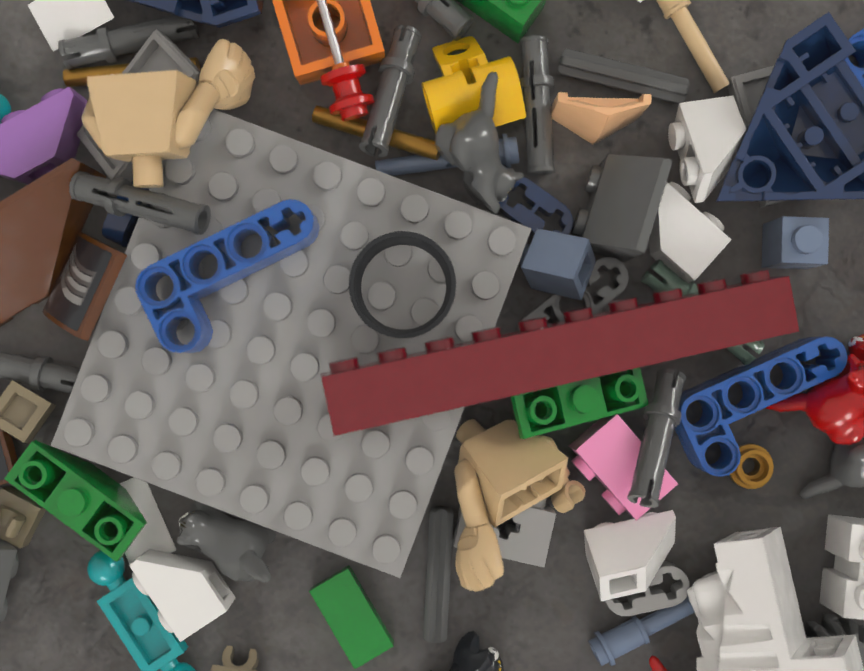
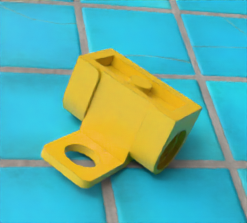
[422,36,526,135]

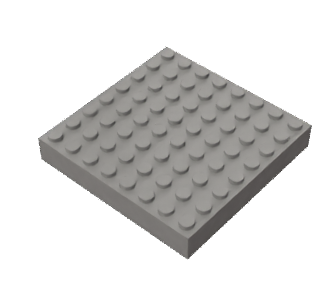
[51,109,532,578]

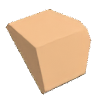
[551,92,651,145]

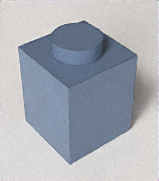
[762,216,829,269]
[520,228,596,300]

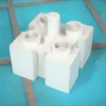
[819,514,864,620]

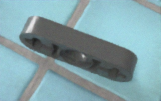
[516,257,629,331]

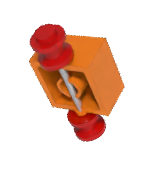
[272,0,385,121]

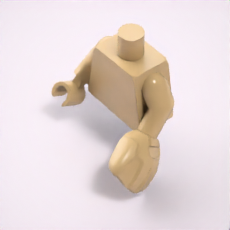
[82,39,255,188]
[454,419,586,592]

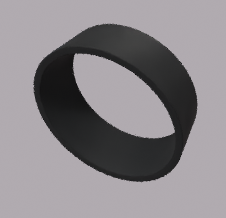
[349,231,456,338]

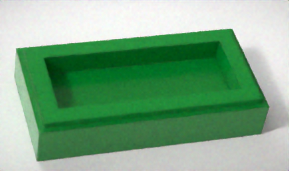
[309,565,394,669]

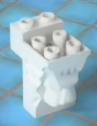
[687,527,864,671]

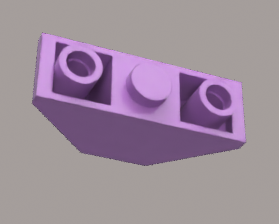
[0,87,87,185]

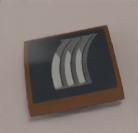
[42,231,127,341]

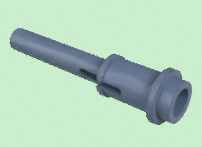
[375,133,519,176]
[588,596,695,667]

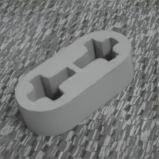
[604,561,690,616]

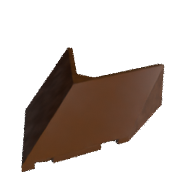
[0,158,107,327]

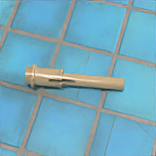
[656,0,730,93]

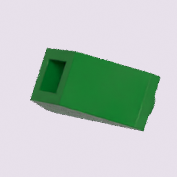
[510,367,649,439]
[4,440,147,562]

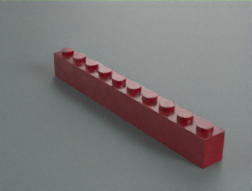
[320,269,799,436]

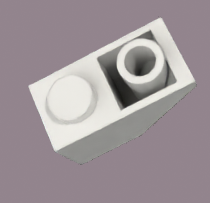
[668,95,746,203]
[649,182,732,283]
[584,510,676,601]
[129,549,236,642]

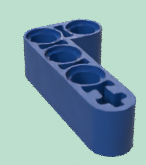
[135,199,319,353]
[674,336,848,477]

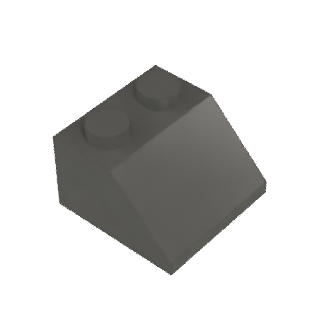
[571,154,673,262]

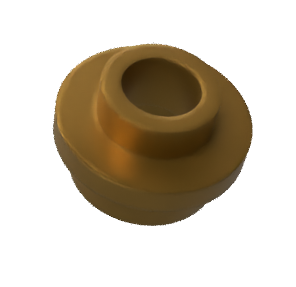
[729,444,774,489]

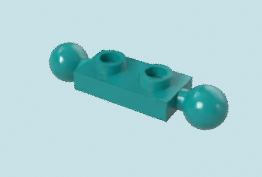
[87,550,196,671]

